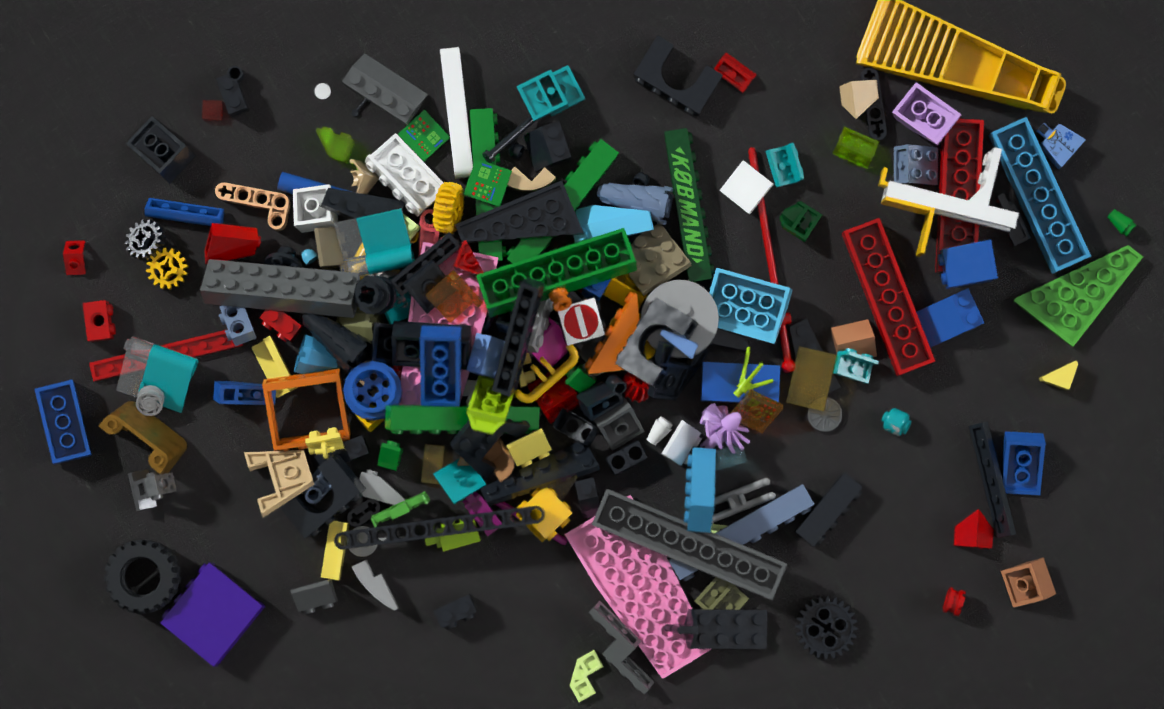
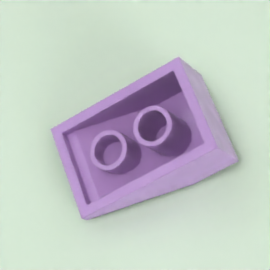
[892,83,962,145]

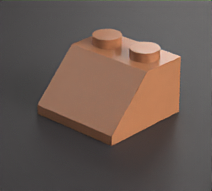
[1001,557,1056,608]

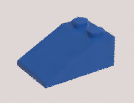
[916,288,984,348]
[1002,431,1046,495]

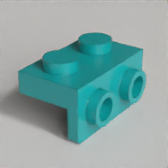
[765,143,804,188]
[833,348,879,384]

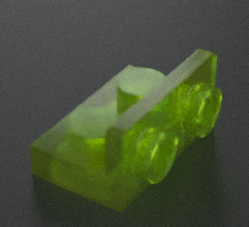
[833,127,879,168]

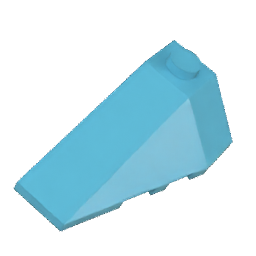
[574,205,654,243]

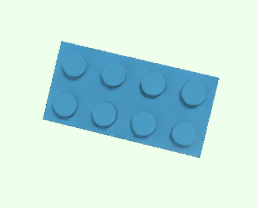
[684,447,716,533]

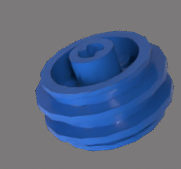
[343,361,403,421]

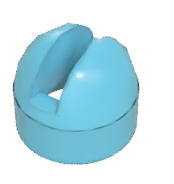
[302,249,318,265]

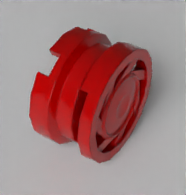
[943,587,966,616]

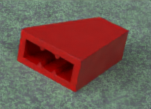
[204,223,261,264]

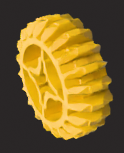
[432,182,465,234]

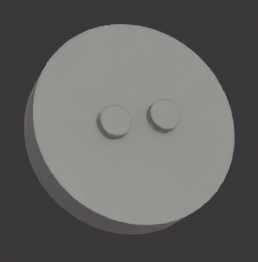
[641,280,719,358]

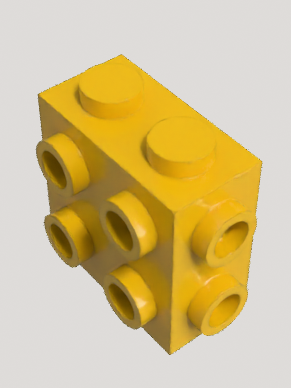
[516,487,572,542]

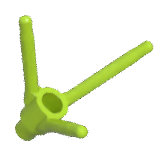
[733,347,774,398]

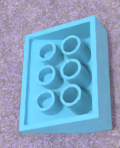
[709,268,793,344]

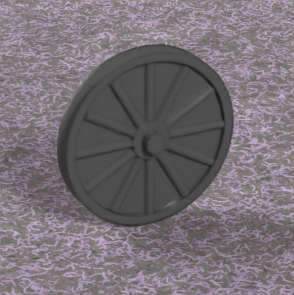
[807,397,842,432]

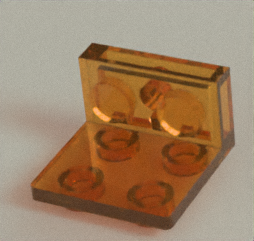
[426,270,484,323]

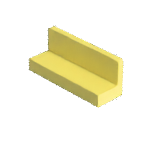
[252,336,297,398]
[321,521,349,581]

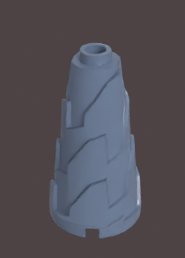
[597,183,674,225]

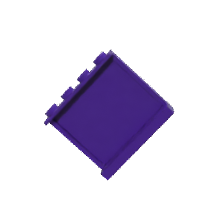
[161,562,265,667]

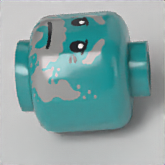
[881,408,912,436]

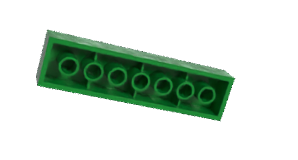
[476,228,637,318]

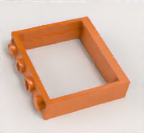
[262,368,351,452]

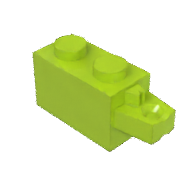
[425,519,481,552]

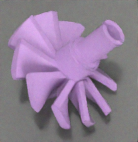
[700,403,750,454]

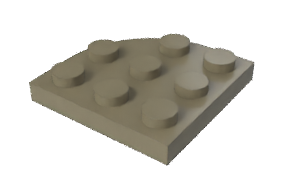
[628,224,692,296]

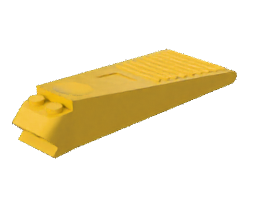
[856,0,1066,114]

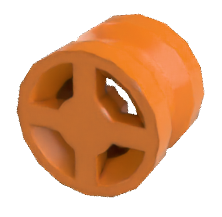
[549,287,572,311]

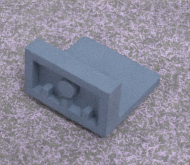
[894,144,938,185]

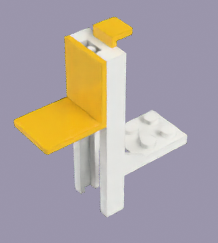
[878,147,1019,257]

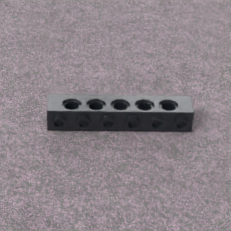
[492,277,545,397]

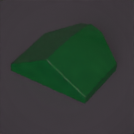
[779,201,822,242]

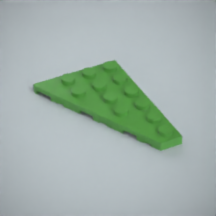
[1013,245,1143,347]

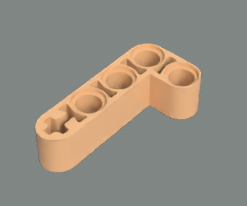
[215,183,291,231]

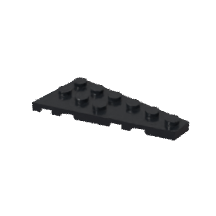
[455,181,584,243]

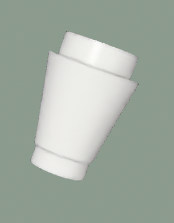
[647,416,673,446]

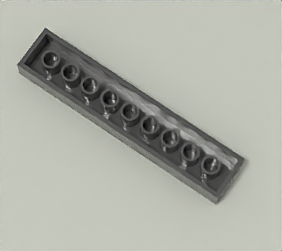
[592,489,787,600]

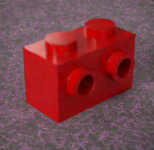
[260,310,304,342]

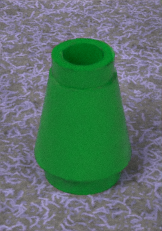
[1107,209,1136,236]

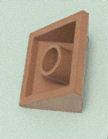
[831,319,877,357]

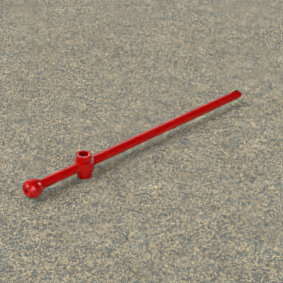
[748,147,796,373]

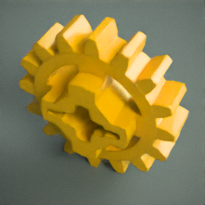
[146,248,189,290]

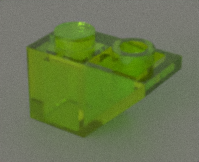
[316,126,355,164]

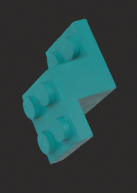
[516,65,585,121]

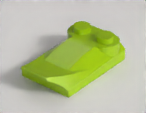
[467,375,514,434]

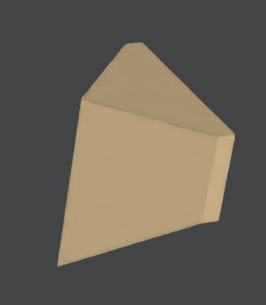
[840,80,879,119]
[350,159,379,194]

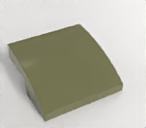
[695,577,749,610]

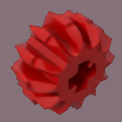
[622,372,649,403]

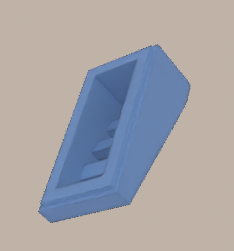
[660,329,699,359]

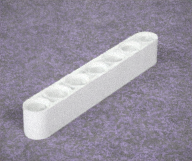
[440,47,473,179]

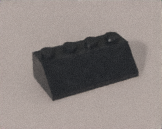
[392,321,472,370]

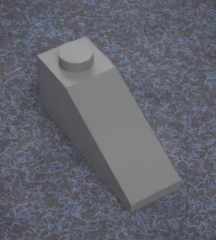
[359,469,406,505]

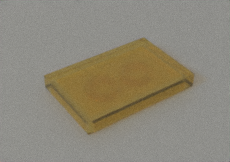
[786,346,837,411]

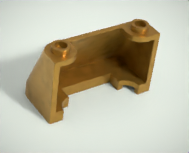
[99,401,187,474]

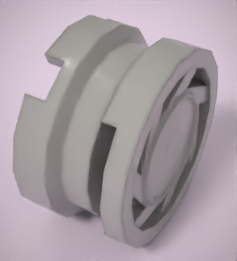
[136,385,165,416]

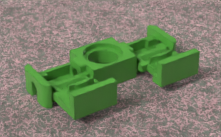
[370,491,430,527]

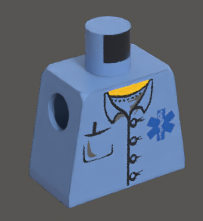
[1036,123,1085,170]

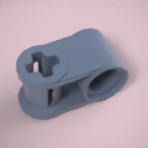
[302,469,332,504]

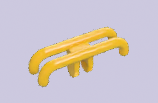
[514,344,579,403]

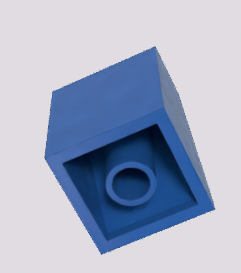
[937,240,998,289]

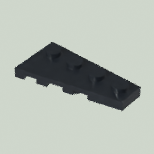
[320,188,405,222]

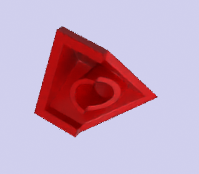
[454,240,484,276]
[953,509,994,548]

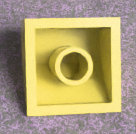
[507,428,552,468]

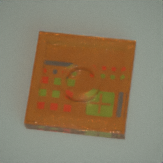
[730,389,783,433]

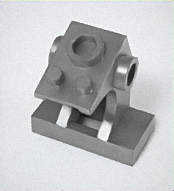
[128,469,177,511]

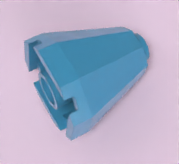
[294,335,340,374]

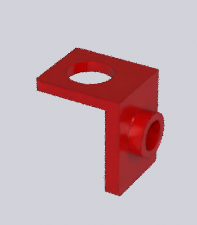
[63,241,86,275]

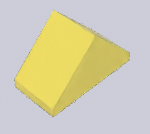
[1039,361,1078,390]

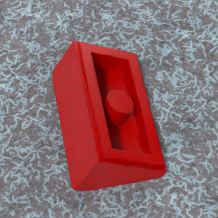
[714,53,756,93]

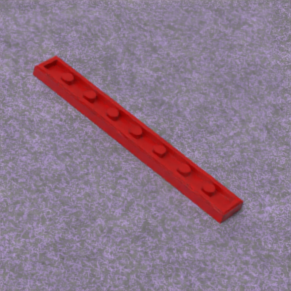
[89,329,243,382]

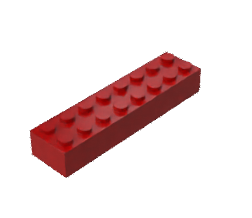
[935,119,984,273]
[841,218,935,376]

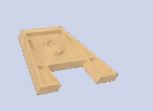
[244,450,314,517]

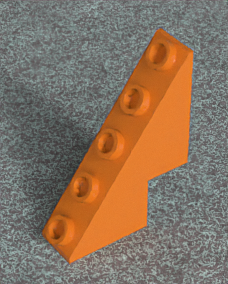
[584,291,639,374]

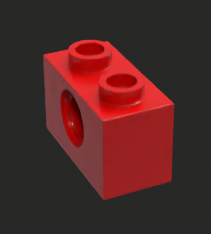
[83,300,116,342]

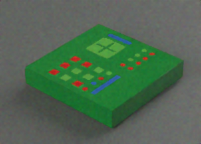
[397,110,450,162]
[463,159,512,207]

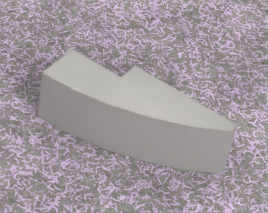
[352,560,399,610]

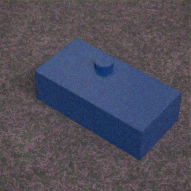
[420,326,461,407]
[700,362,780,405]
[35,380,92,465]

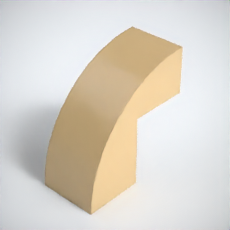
[507,166,556,192]

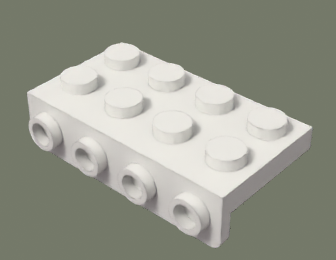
[365,133,443,217]

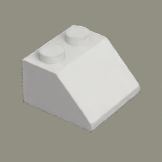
[293,184,338,233]
[661,420,702,466]

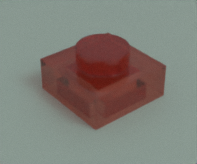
[202,100,223,120]

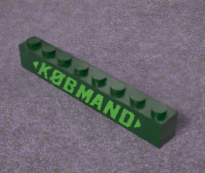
[664,128,715,283]

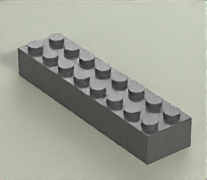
[200,259,360,318]

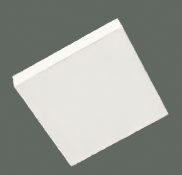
[720,160,773,214]

